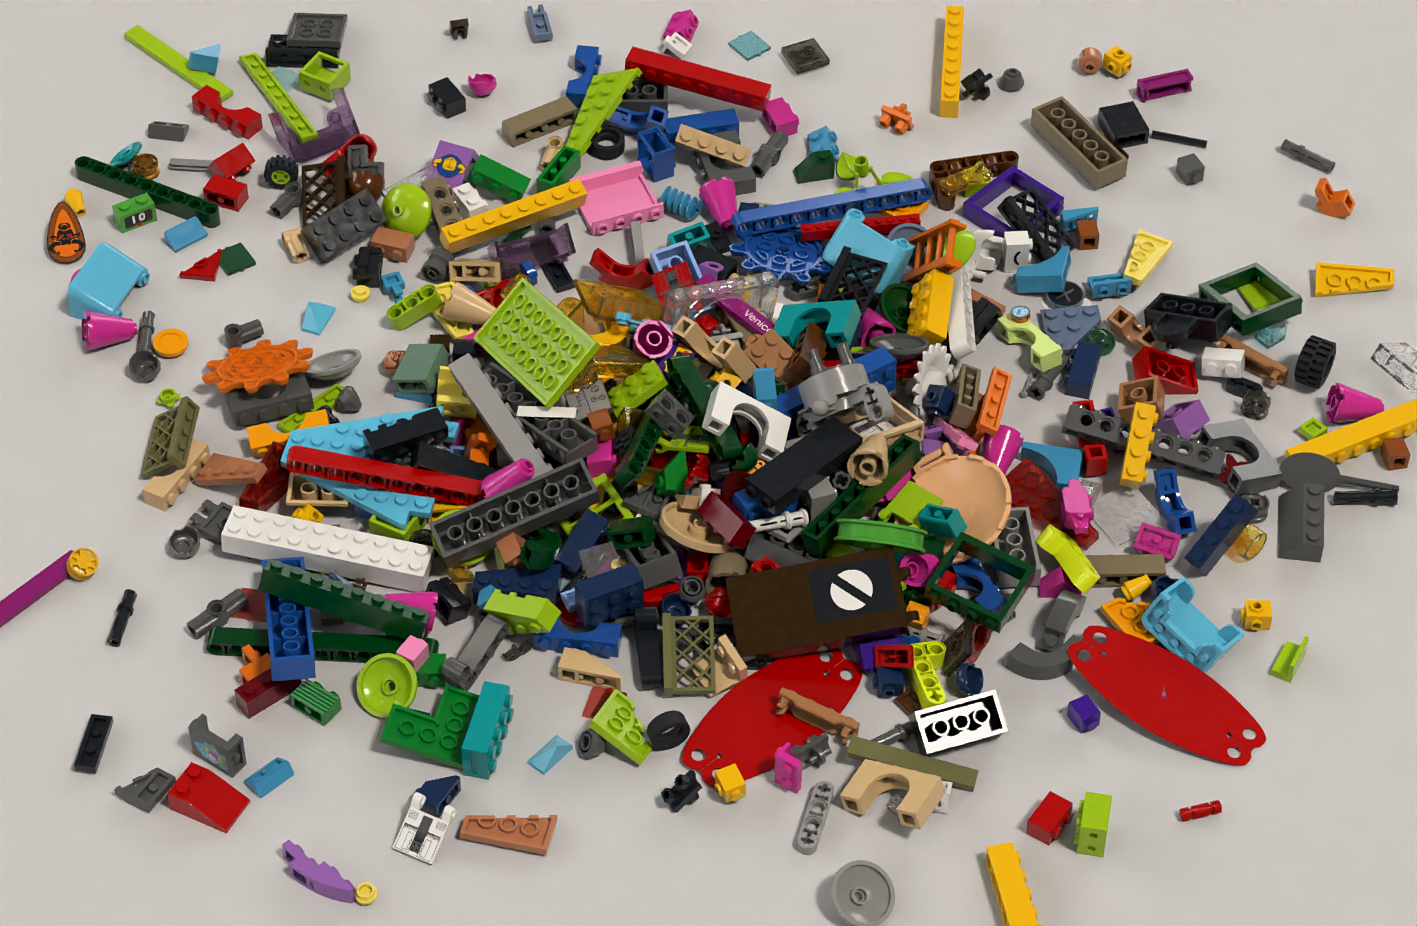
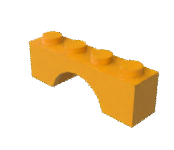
[246,409,330,457]

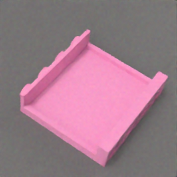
[569,161,664,236]

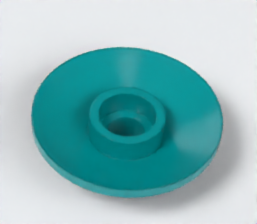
[110,142,142,167]

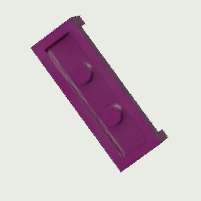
[1136,68,1194,102]

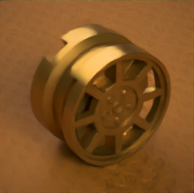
[132,153,160,181]

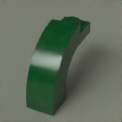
[519,526,562,570]

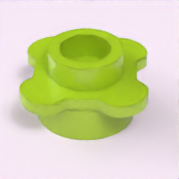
[157,388,180,408]

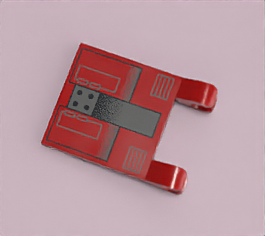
[650,261,704,324]

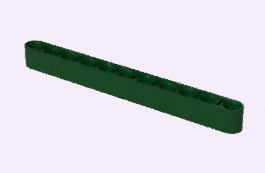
[206,627,439,663]

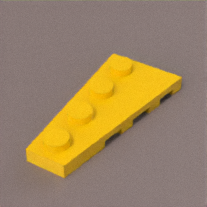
[1315,262,1394,297]

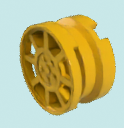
[66,548,99,581]

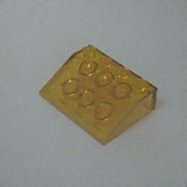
[573,279,668,326]

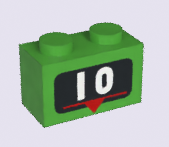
[112,193,157,233]

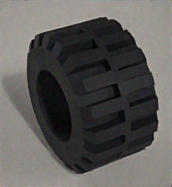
[1294,335,1336,389]

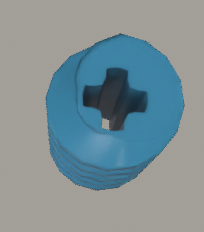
[660,186,703,221]

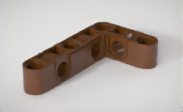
[929,151,1019,211]

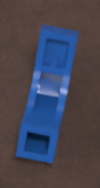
[606,105,669,135]
[1153,467,1197,535]

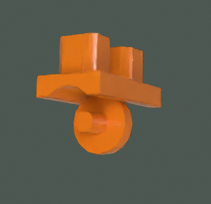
[879,103,914,135]

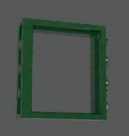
[1199,262,1303,337]
[924,532,1036,633]

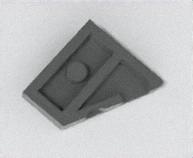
[622,481,671,521]
[114,767,176,812]

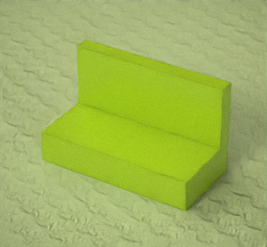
[1271,636,1309,683]

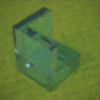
[1254,324,1287,349]

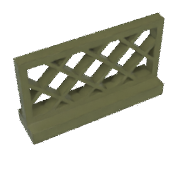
[141,396,200,479]
[662,613,716,698]

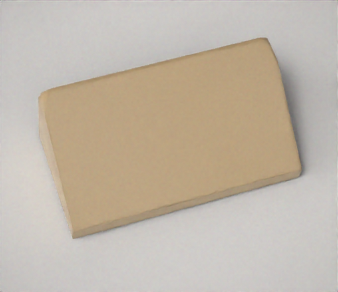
[675,494,700,510]

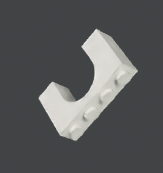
[702,381,792,462]

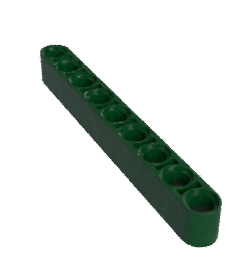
[75,156,221,228]
[615,372,681,487]

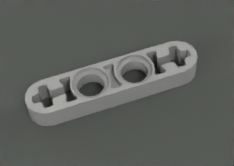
[797,781,834,855]

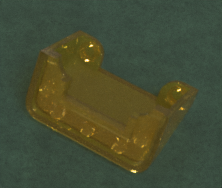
[570,344,649,392]

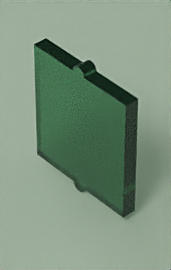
[213,242,256,276]

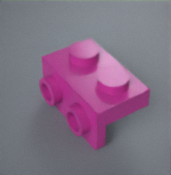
[663,9,699,43]
[1132,522,1182,562]
[774,742,802,794]

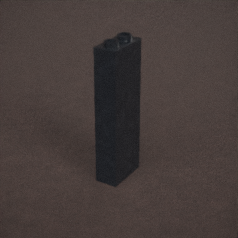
[745,416,863,515]

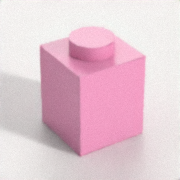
[396,635,429,672]

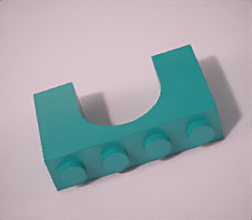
[774,300,861,350]

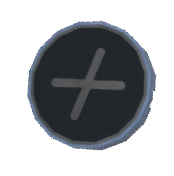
[1046,281,1084,309]

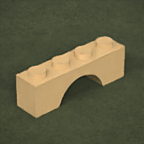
[674,124,751,168]
[142,439,210,512]

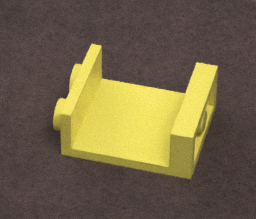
[436,366,477,419]

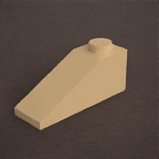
[449,258,501,282]
[558,647,621,692]

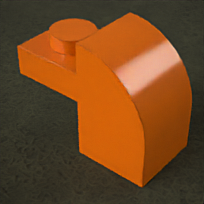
[1314,178,1355,218]
[464,432,498,466]
[239,644,271,684]

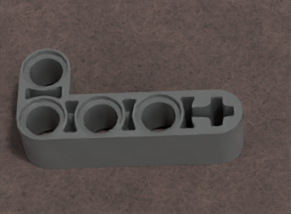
[442,614,509,691]

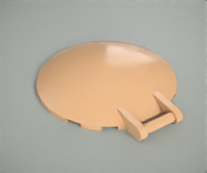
[894,442,1012,565]

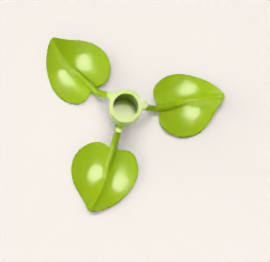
[834,152,913,194]

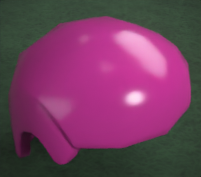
[468,73,497,96]

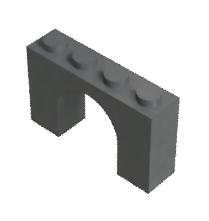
[690,129,756,196]
[225,372,314,428]
[1197,419,1283,495]

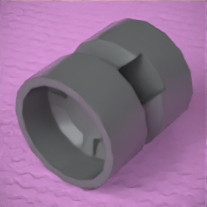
[421,248,455,284]

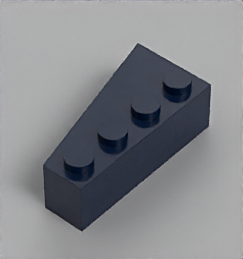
[472,564,562,607]

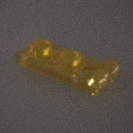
[938,161,993,196]

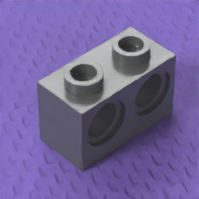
[645,389,695,440]

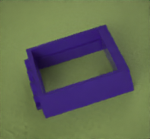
[962,165,1064,238]

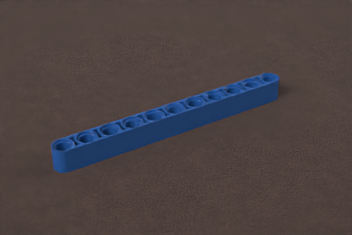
[731,178,932,236]

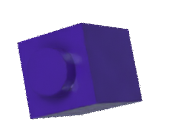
[1067,694,1101,733]

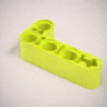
[1035,524,1100,594]
[906,641,946,709]

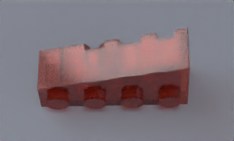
[239,441,290,512]

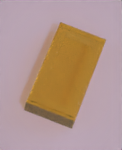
[445,565,474,583]

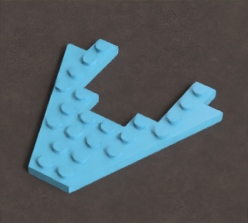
[280,406,459,530]

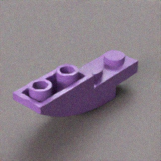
[282,840,355,903]

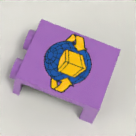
[425,140,479,196]

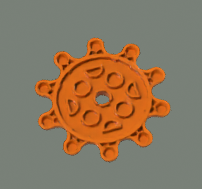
[202,339,313,393]

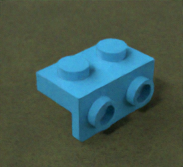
[807,126,840,163]
[1087,273,1132,299]

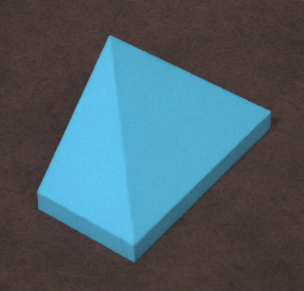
[302,301,336,336]
[528,735,573,775]

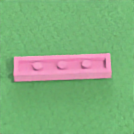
[932,417,978,452]

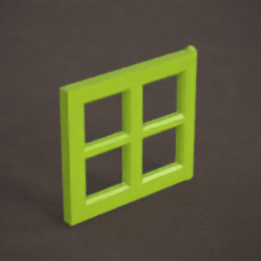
[560,473,634,544]

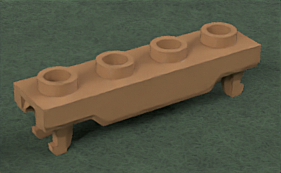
[1216,334,1289,388]
[776,687,860,746]

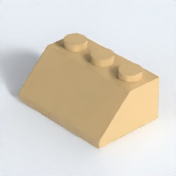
[286,472,352,507]

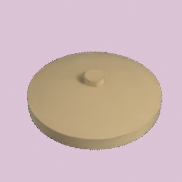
[659,501,737,553]

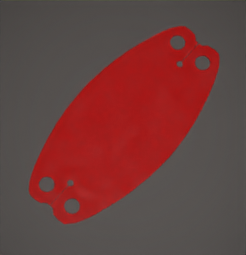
[1067,625,1266,765]
[682,648,863,788]

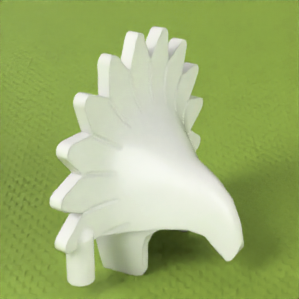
[965,229,1004,280]
[905,343,955,423]

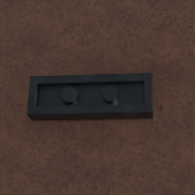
[74,714,114,773]

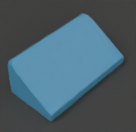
[164,216,208,252]
[244,757,294,798]

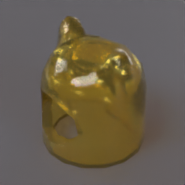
[1229,522,1267,561]

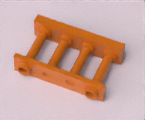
[903,219,967,285]
[964,367,1012,456]

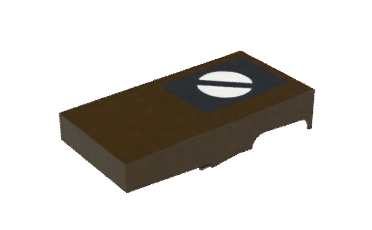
[725,546,920,664]

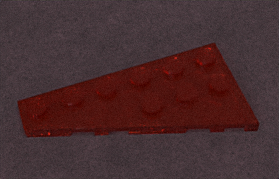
[1006,456,1099,550]

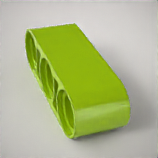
[386,284,442,330]

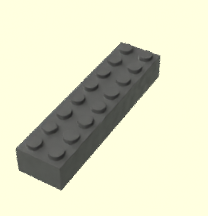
[429,457,601,568]

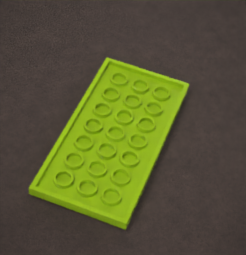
[473,277,601,409]

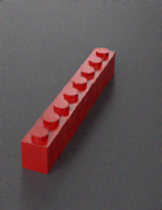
[625,46,772,112]

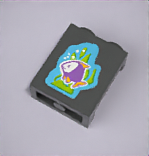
[188,713,247,778]

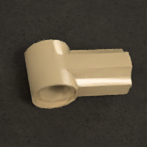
[540,135,564,170]
[281,228,309,264]

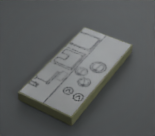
[564,357,614,423]

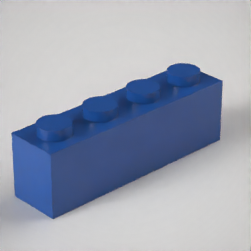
[662,109,739,146]

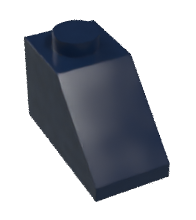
[414,775,461,818]

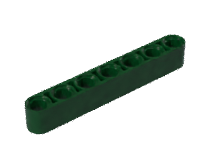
[666,354,742,461]

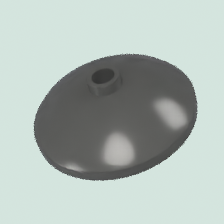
[870,333,929,363]

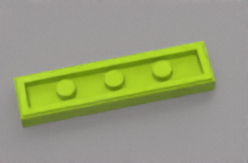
[277,383,344,433]

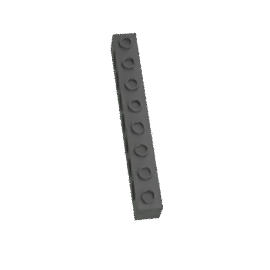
[1062,404,1226,480]

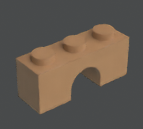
[1107,305,1166,351]

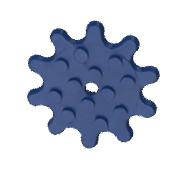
[729,226,832,286]

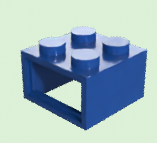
[637,126,676,183]

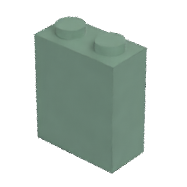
[392,344,450,393]

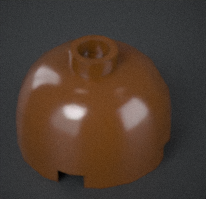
[347,170,385,201]

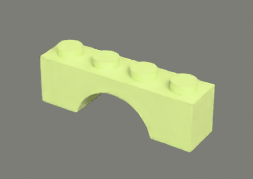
[997,313,1063,373]

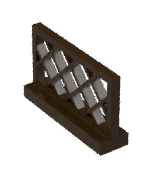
[302,155,349,228]

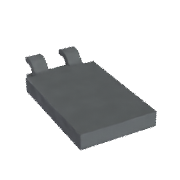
[190,499,251,559]

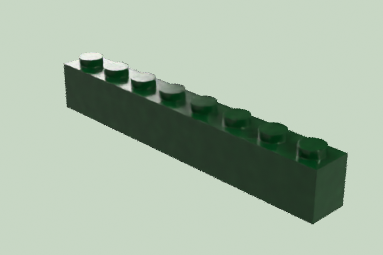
[801,434,921,558]
[258,559,431,639]

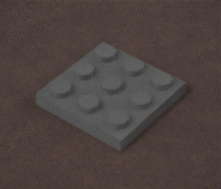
[286,13,348,49]

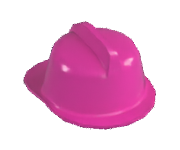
[897,553,941,587]

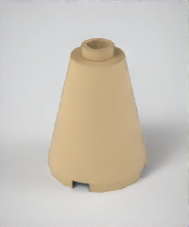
[443,282,497,326]
[847,434,889,486]

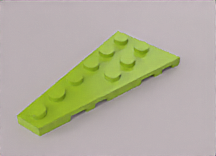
[566,68,642,159]

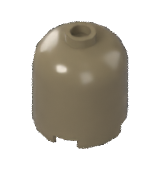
[705,551,748,595]

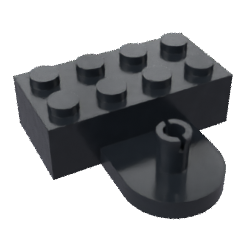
[1144,293,1234,349]

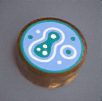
[1010,306,1030,323]

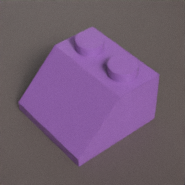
[1152,399,1210,440]

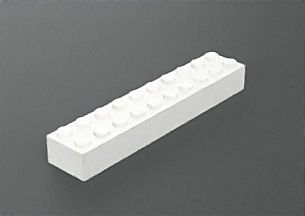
[221,505,434,592]

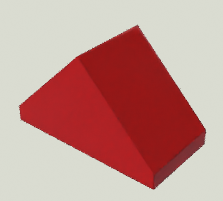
[874,643,914,668]

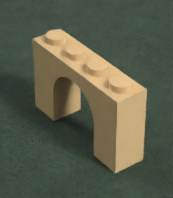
[671,315,758,384]
[840,759,945,829]

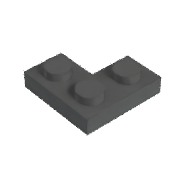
[347,144,384,178]

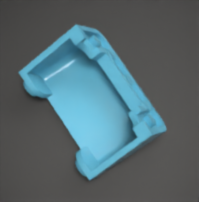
[822,208,915,293]
[67,242,150,320]
[1142,576,1245,673]

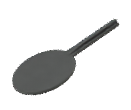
[1280,452,1399,492]

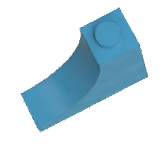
[1013,246,1071,293]
[1020,442,1083,497]

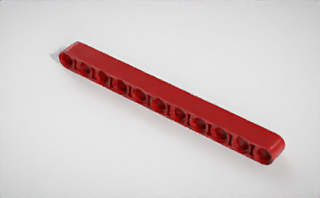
[286,445,486,506]

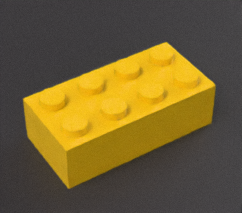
[906,268,954,352]

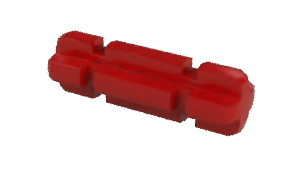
[1179,800,1222,821]

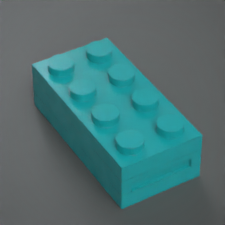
[461,681,514,780]

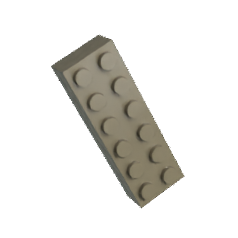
[1031,96,1128,189]

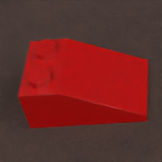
[1132,345,1199,395]
[167,762,250,834]

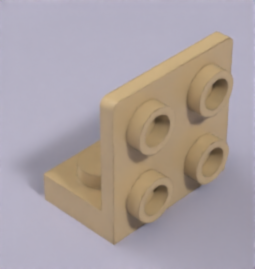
[689,634,747,698]

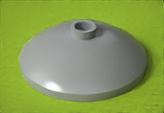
[304,349,362,381]
[830,860,895,926]

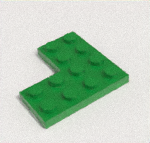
[379,684,479,770]

